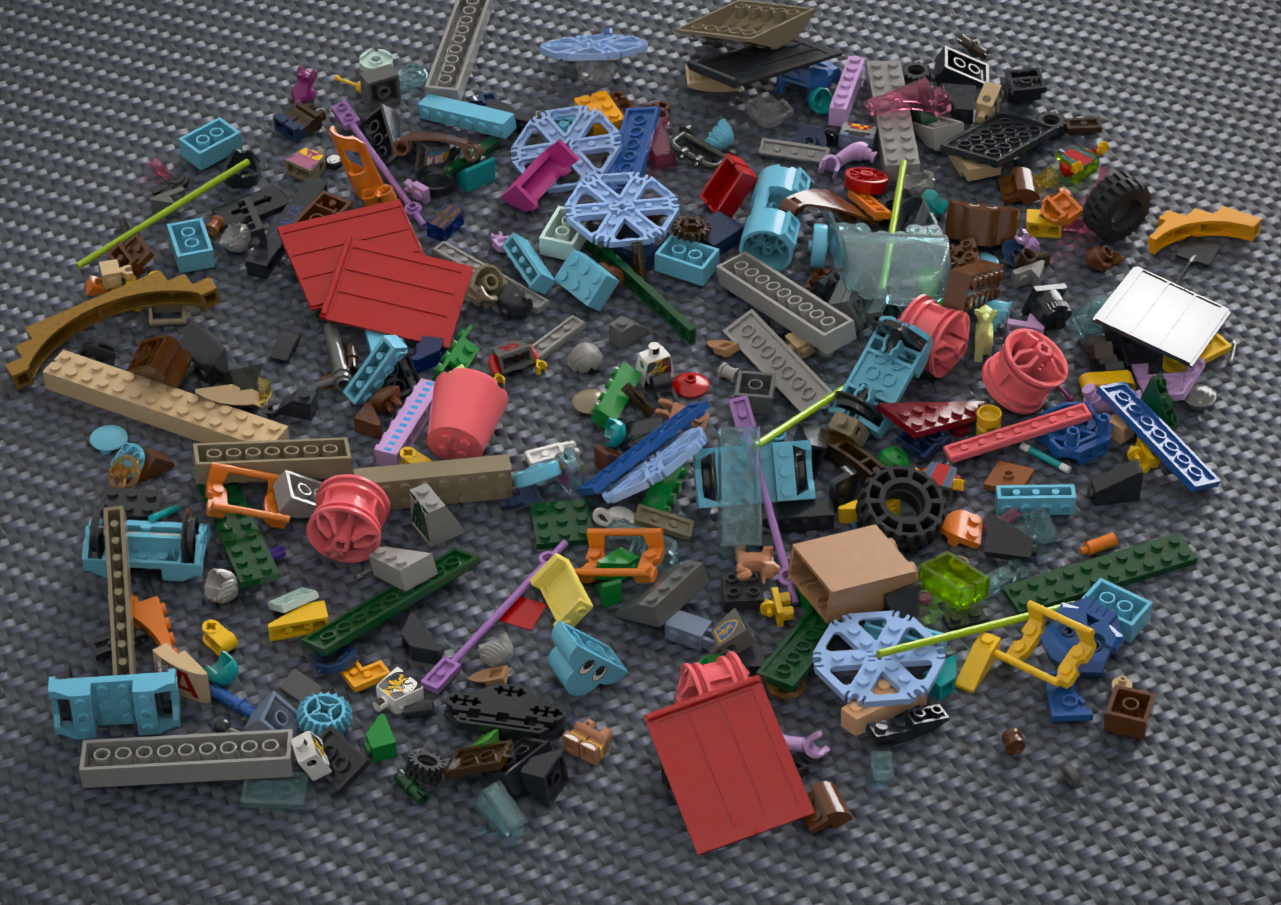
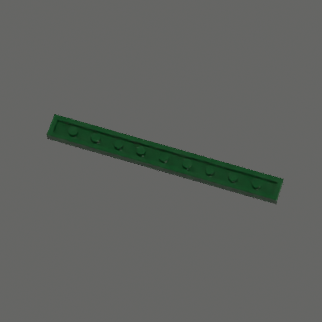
[586,239,696,344]

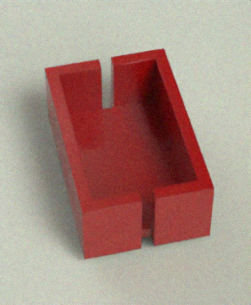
[699,153,759,218]

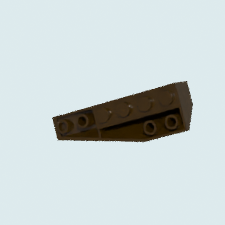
[820,428,886,486]

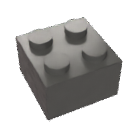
[360,64,401,111]
[734,370,776,415]

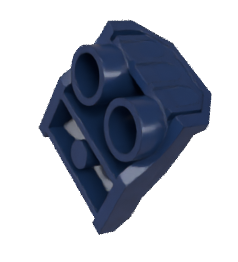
[895,431,951,460]

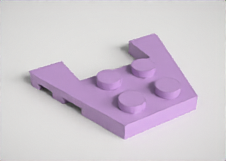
[1132,358,1206,401]

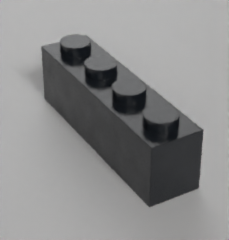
[754,499,835,532]

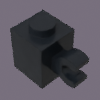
[811,271,842,303]

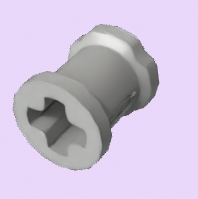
[717,362,741,384]

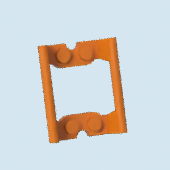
[206,462,290,529]
[574,528,665,583]

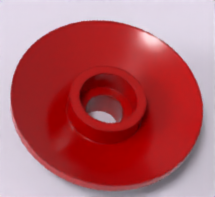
[672,372,709,398]

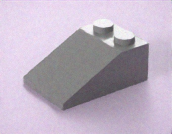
[912,116,965,151]
[273,470,323,518]

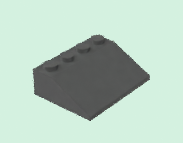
[614,560,709,627]

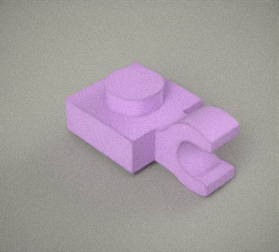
[1015,229,1042,251]

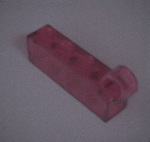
[649,109,678,170]

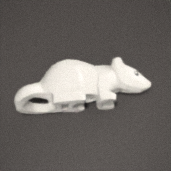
[593,506,646,528]

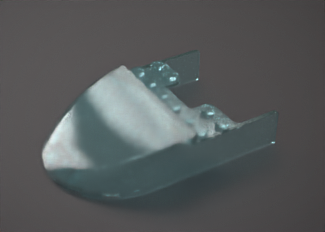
[825,209,951,306]

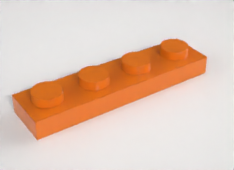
[847,190,891,221]

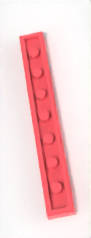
[943,403,1092,463]

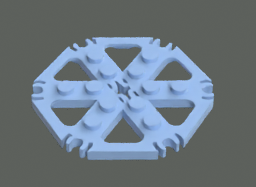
[539,34,648,61]
[511,105,622,194]
[564,172,680,248]
[602,427,707,504]
[812,610,946,708]

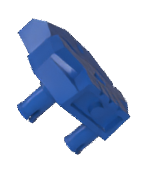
[774,60,842,102]
[1036,402,1113,466]
[1040,595,1124,677]

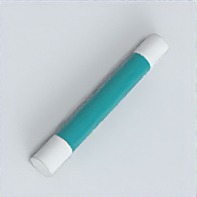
[1020,442,1071,474]

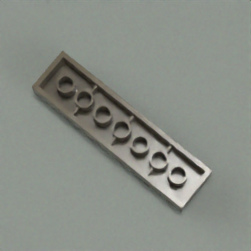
[193,437,352,485]
[354,454,513,510]

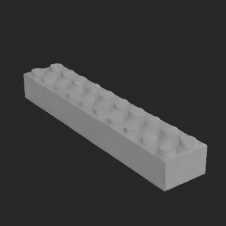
[425,0,493,101]
[866,60,920,182]
[716,251,857,354]
[79,729,295,788]

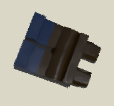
[273,102,326,143]

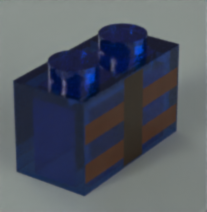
[425,203,464,242]

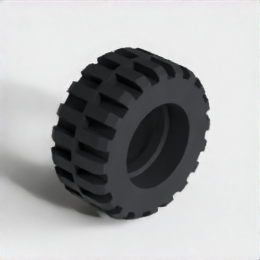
[1082,172,1152,242]

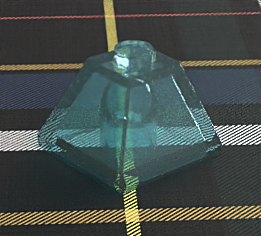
[1070,294,1109,338]

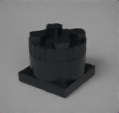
[1021,283,1072,332]

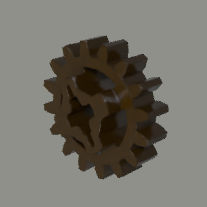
[672,215,711,243]

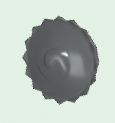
[1184,383,1218,411]

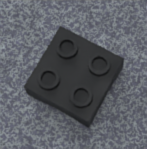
[721,572,764,613]

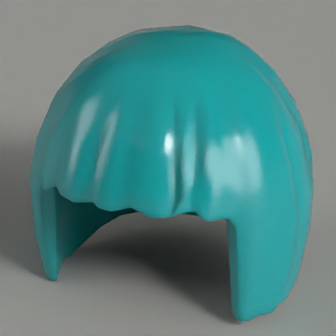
[921,189,948,219]
[204,650,238,687]

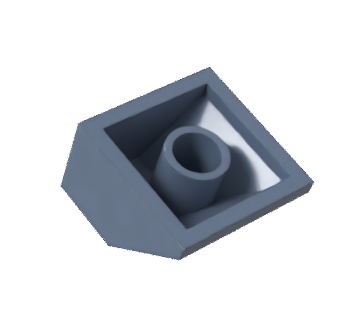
[245,691,299,736]

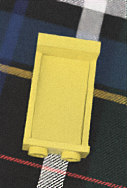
[529,553,594,628]

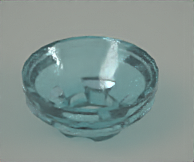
[398,63,428,88]

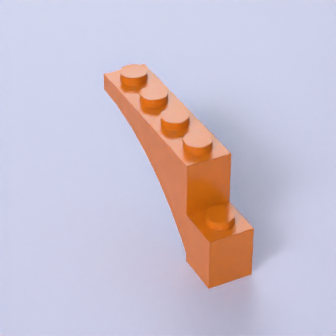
[108,591,179,654]

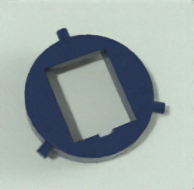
[314,644,361,675]

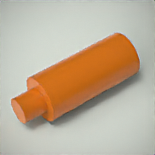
[1079,532,1118,556]

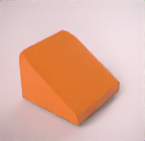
[85,275,109,296]

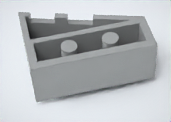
[368,546,438,591]

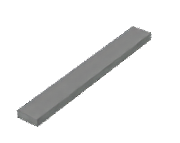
[432,241,550,314]

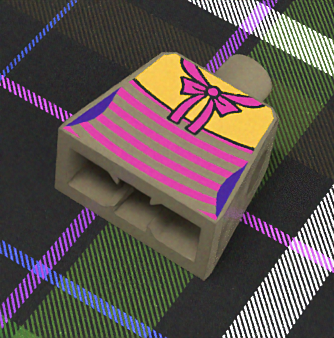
[285,147,326,181]
[828,411,871,448]

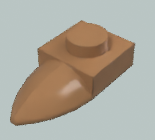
[706,340,740,358]
[468,665,510,687]

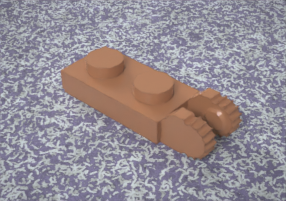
[655,398,710,432]

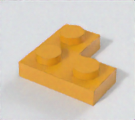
[339,660,391,693]

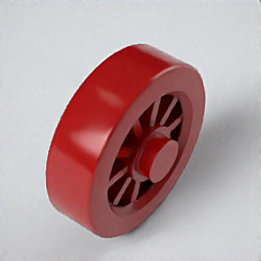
[843,167,889,195]

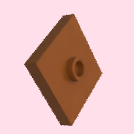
[984,461,1035,492]

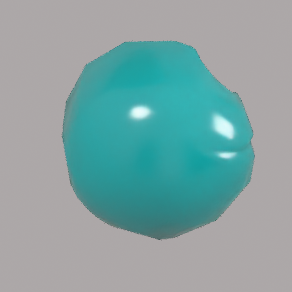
[808,87,833,115]
[604,418,626,448]

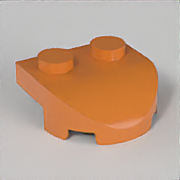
[1040,189,1083,226]
[940,510,983,549]

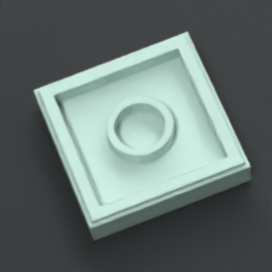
[268,587,319,613]

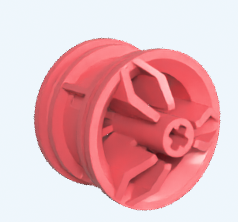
[897,294,970,378]
[982,328,1068,414]
[306,474,390,563]
[674,652,750,704]

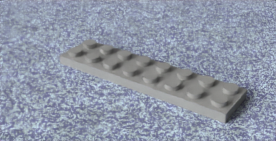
[723,309,833,419]

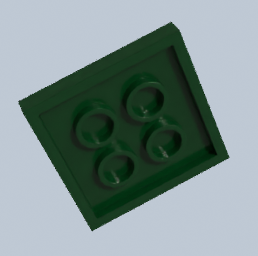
[530,498,593,550]

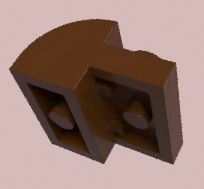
[998,167,1040,206]
[107,232,155,277]
[804,781,853,834]

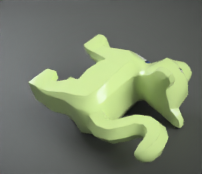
[974,305,997,362]

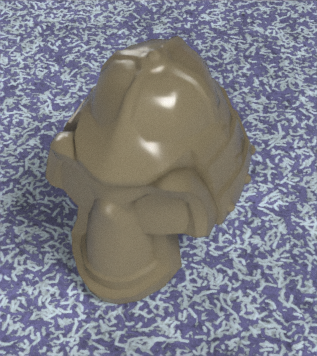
[466,264,506,309]

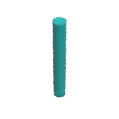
[148,505,181,522]

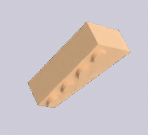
[840,677,927,736]

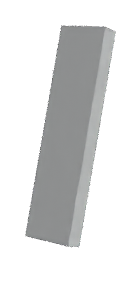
[758,138,830,165]
[532,315,586,360]

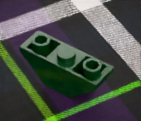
[1141,372,1178,430]

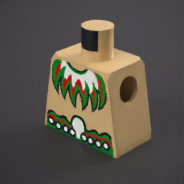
[976,81,1002,123]

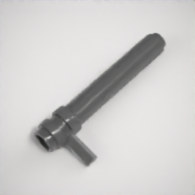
[314,322,352,391]

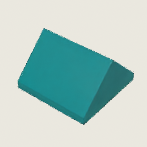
[456,157,496,192]

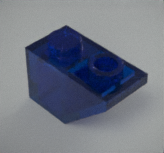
[412,336,445,374]

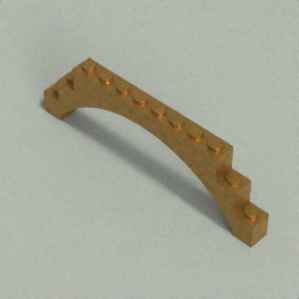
[5,270,221,390]

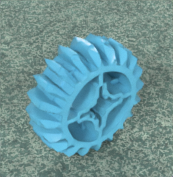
[296,691,352,737]

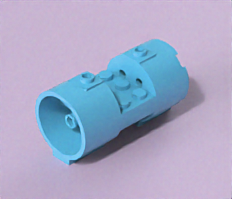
[739,164,811,272]

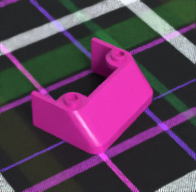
[500,139,580,213]

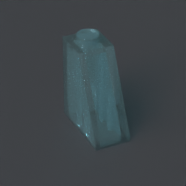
[474,780,528,840]

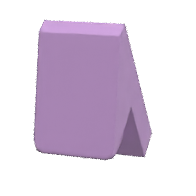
[1006,313,1044,337]

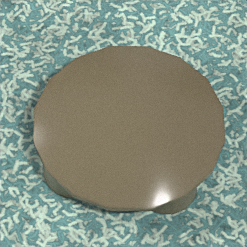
[572,389,602,416]

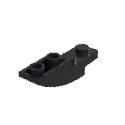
[865,704,950,746]

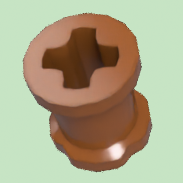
[205,215,225,238]

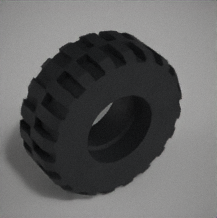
[855,465,947,553]

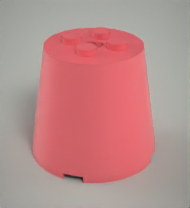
[427,368,508,460]

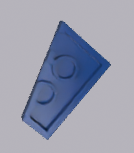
[1044,671,1093,722]

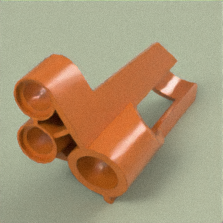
[328,126,397,207]

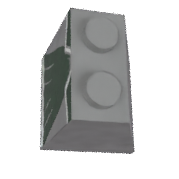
[409,483,465,547]

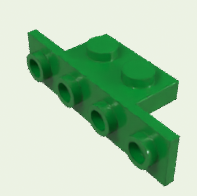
[431,325,480,381]

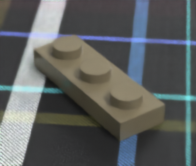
[633,504,694,541]

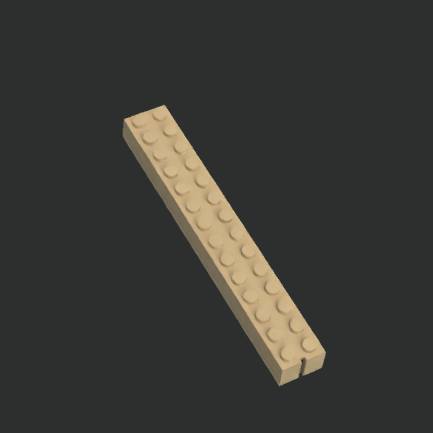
[43,350,290,443]

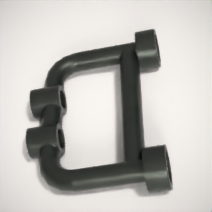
[669,124,738,170]

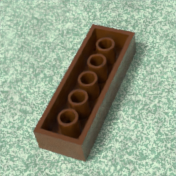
[942,260,1005,311]

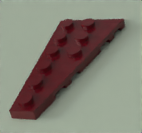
[876,401,990,438]

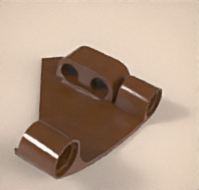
[394,132,483,162]
[778,189,880,228]

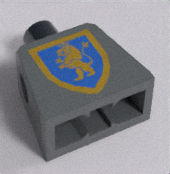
[707,608,757,654]

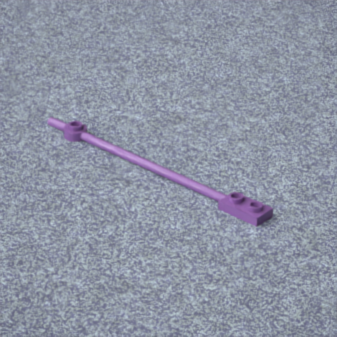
[331,100,428,229]
[728,395,799,606]
[421,540,568,695]

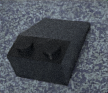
[935,46,989,88]

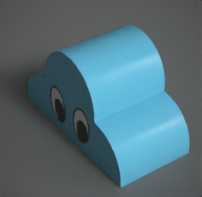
[548,620,628,696]

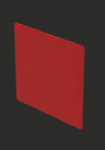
[498,594,547,630]

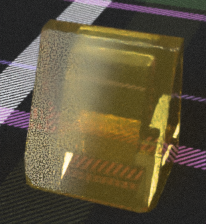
[1035,165,1058,189]
[257,378,272,406]

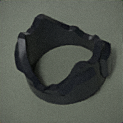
[222,149,261,189]

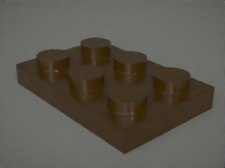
[443,740,515,779]

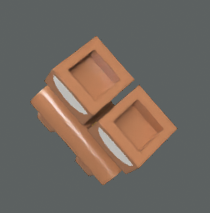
[562,719,612,766]

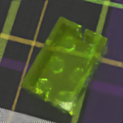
[918,551,990,612]

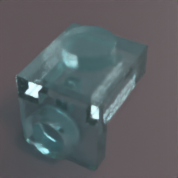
[871,751,894,782]

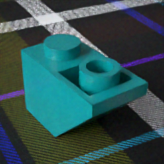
[923,655,957,701]

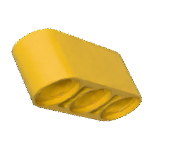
[1078,370,1136,397]

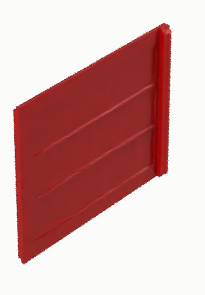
[276,199,425,311]
[319,236,474,349]
[643,675,815,855]

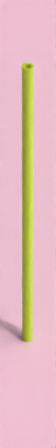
[75,159,250,269]
[879,160,907,291]
[751,384,845,451]
[876,601,1074,658]

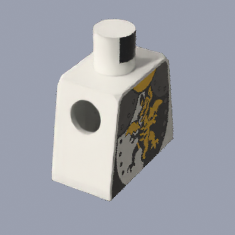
[636,342,675,388]
[372,667,424,714]
[291,731,332,781]

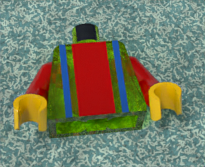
[1055,141,1110,184]

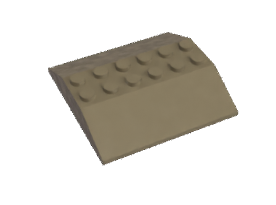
[674,0,816,50]

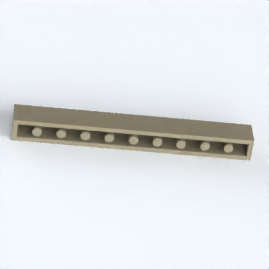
[103,505,137,676]

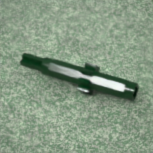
[442,136,500,177]

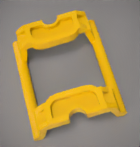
[993,600,1097,689]

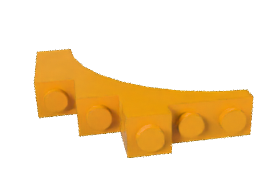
[1147,206,1261,254]

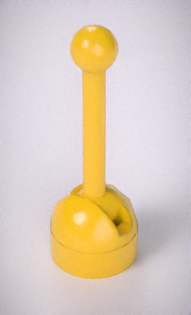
[334,75,361,94]

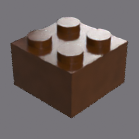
[1104,684,1156,740]

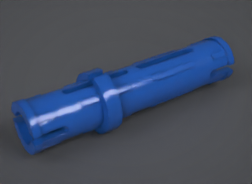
[209,683,256,718]

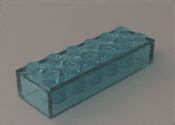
[717,427,762,547]

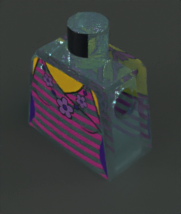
[554,447,587,496]

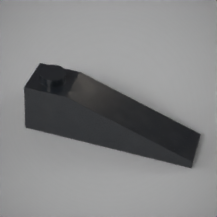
[359,104,400,167]

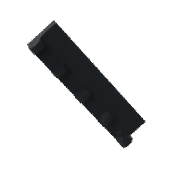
[237,197,268,245]

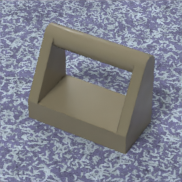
[149,305,187,326]

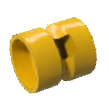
[976,405,1002,436]

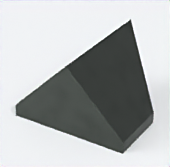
[220,363,263,391]

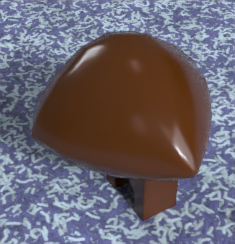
[371,385,402,414]

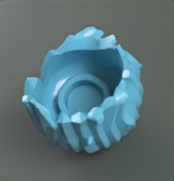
[703,118,734,151]
[984,300,1012,332]

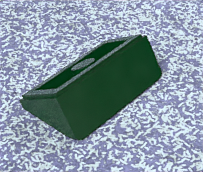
[909,107,938,124]

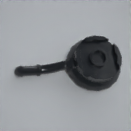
[415,145,461,198]

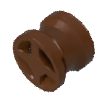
[1001,728,1026,755]

